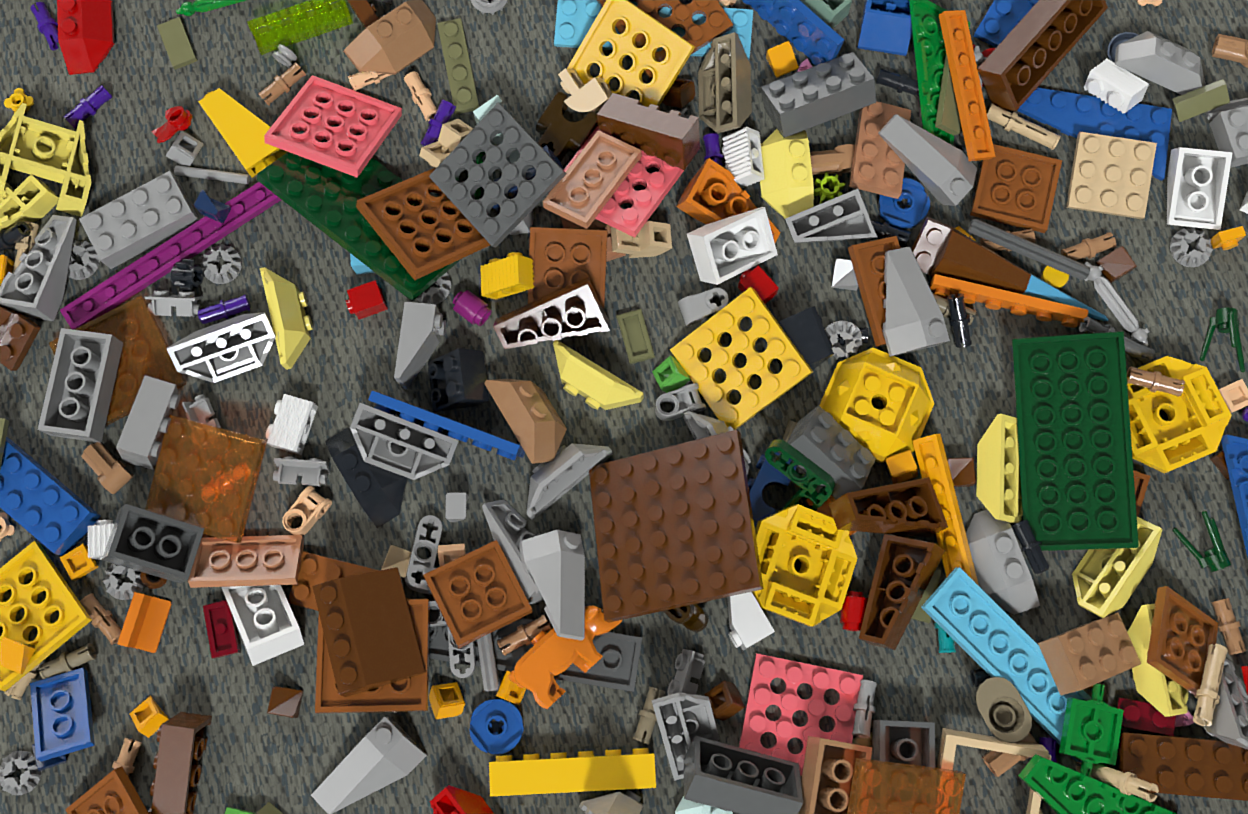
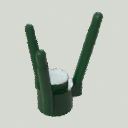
[1200,307,1245,372]
[1172,510,1231,572]

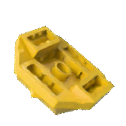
[819,347,934,463]
[1127,356,1231,474]
[752,504,858,627]

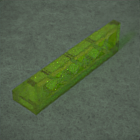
[247,0,353,55]

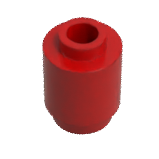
[840,591,868,631]

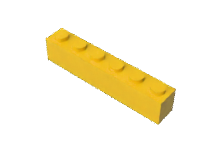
[489,748,656,796]

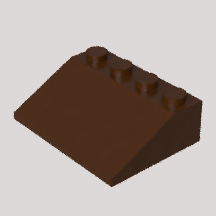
[312,567,426,697]

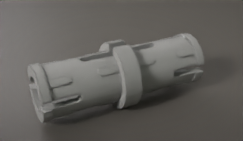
[852,680,877,738]

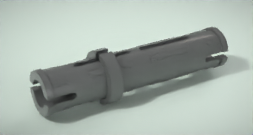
[1079,317,1155,364]

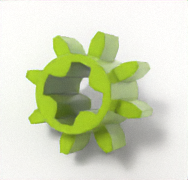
[814,173,845,204]

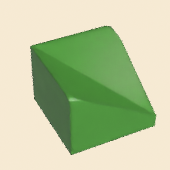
[652,355,691,393]

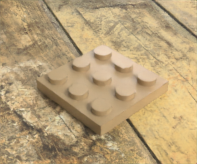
[1066,132,1157,219]

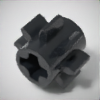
[171,259,204,291]

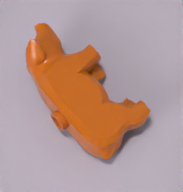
[509,605,622,709]

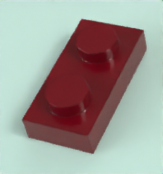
[203,600,241,659]
[1117,698,1176,737]

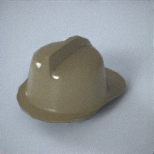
[976,677,1032,743]

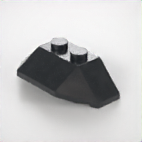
[325,428,408,528]

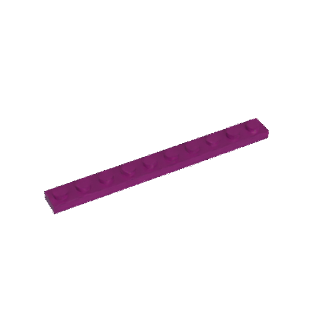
[60,182,281,330]

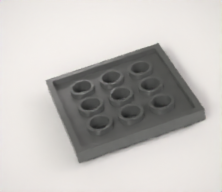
[429,102,567,248]

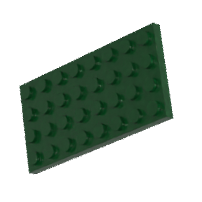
[257,139,469,301]
[1012,331,1139,551]

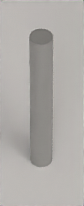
[174,165,250,184]

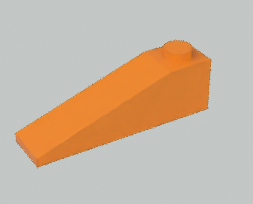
[676,158,780,243]

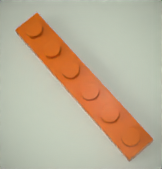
[939,10,996,162]
[929,274,1089,328]

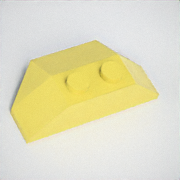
[760,129,814,219]
[260,267,313,370]
[553,340,644,410]
[976,414,1023,524]
[1072,517,1162,618]
[1127,604,1189,717]

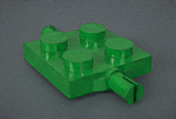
[1059,684,1124,777]

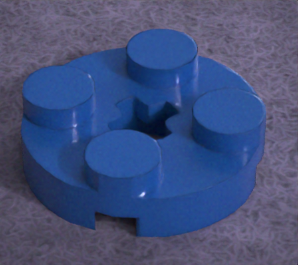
[878,178,930,229]
[469,699,524,754]

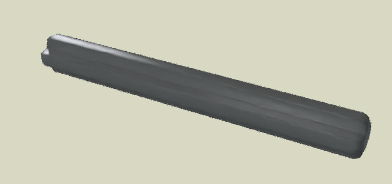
[968,219,1090,280]

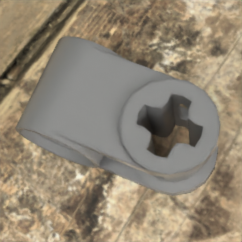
[678,288,729,327]
[655,383,706,421]

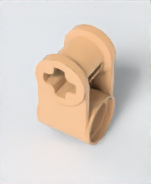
[282,485,332,535]

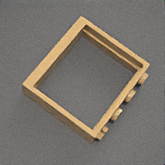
[929,728,1051,814]

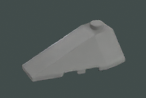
[883,247,950,357]
[482,499,544,604]
[311,716,427,814]

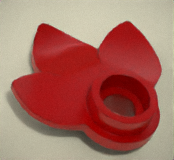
[152,106,192,143]

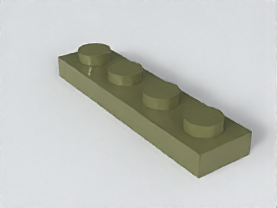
[437,18,479,114]

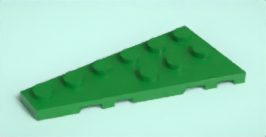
[909,0,970,145]
[1018,754,1177,814]

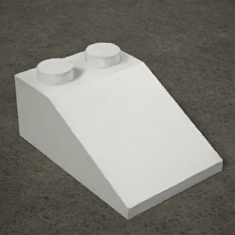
[1167,147,1232,230]
[687,207,778,285]
[222,585,304,666]
[727,592,775,650]

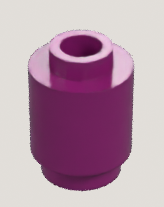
[453,290,492,326]

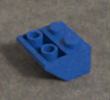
[857,0,912,56]

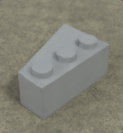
[785,189,878,243]
[116,376,181,470]

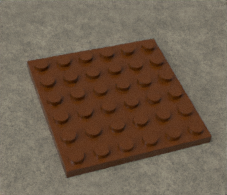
[589,429,764,622]

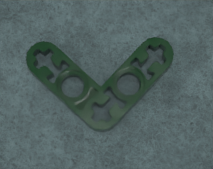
[765,439,835,511]

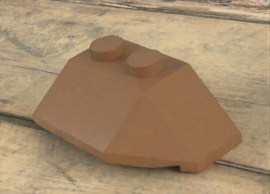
[343,0,436,75]
[484,379,567,464]

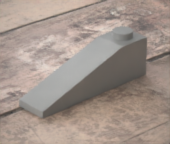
[878,114,977,206]
[0,215,77,321]
[519,530,585,641]
[579,789,644,814]

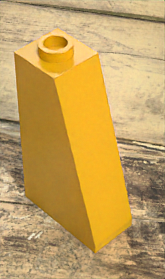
[198,88,288,178]

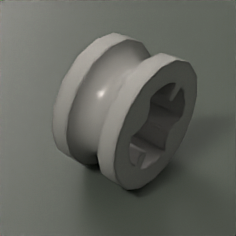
[272,44,297,68]

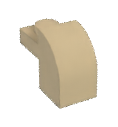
[558,68,612,112]
[419,119,473,168]
[611,221,672,258]

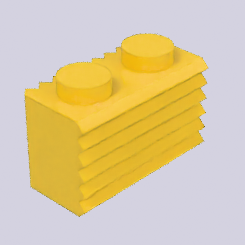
[480,252,535,300]

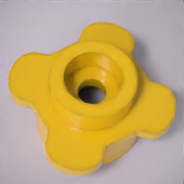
[4,88,34,113]

